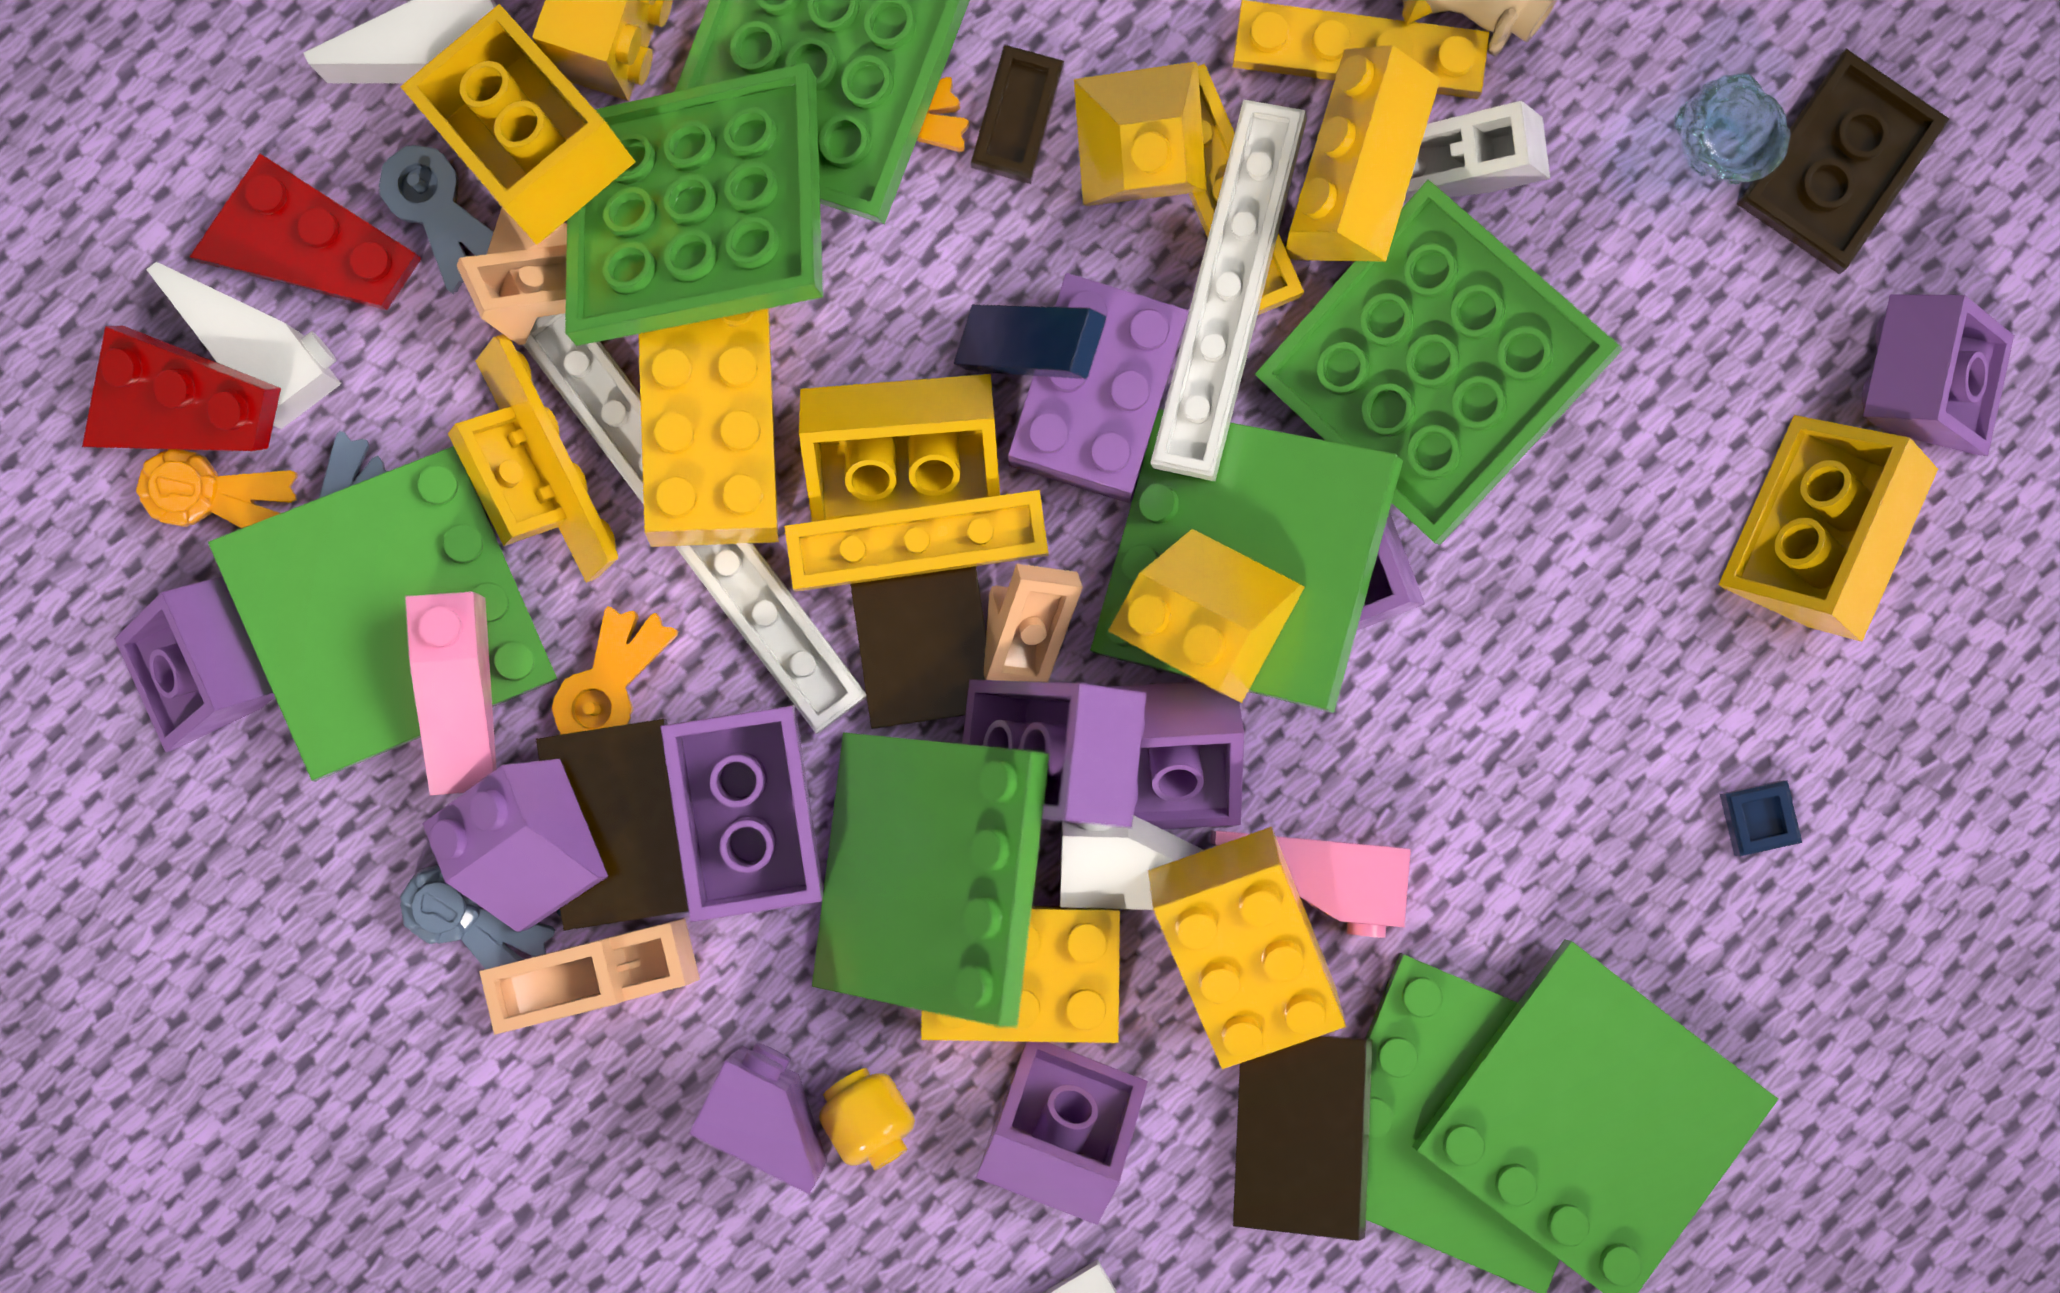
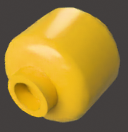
[819,1068,915,1170]

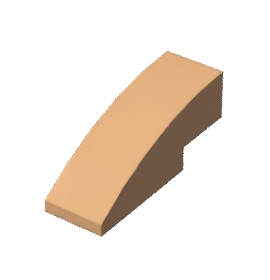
[479,918,700,1035]

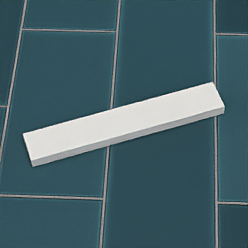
[1151,99,1307,481]

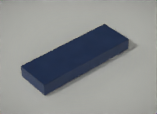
[953,305,1107,379]

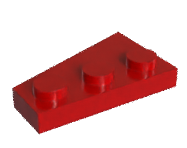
[189,153,422,310]
[82,325,281,451]

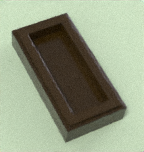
[971,44,1064,184]

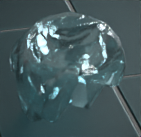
[1675,73,1791,185]

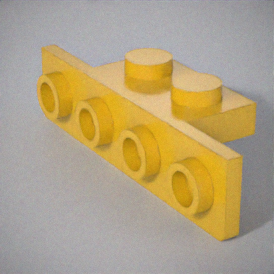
[447,334,618,583]

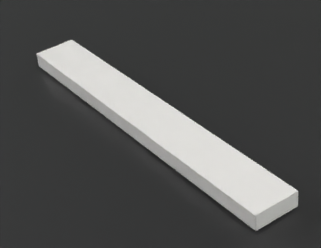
[523,313,866,734]

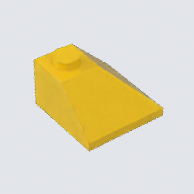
[1074,61,1207,206]

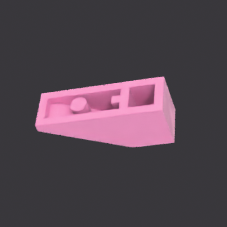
[406,592,496,795]
[1210,830,1411,938]

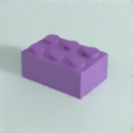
[1008,273,1189,503]
[962,679,1146,828]
[661,705,824,922]

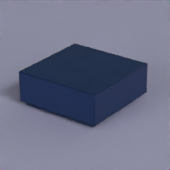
[1720,780,1802,856]

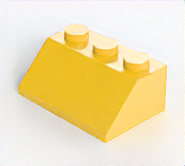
[1286,45,1440,262]
[799,374,1000,522]
[1718,415,1938,642]

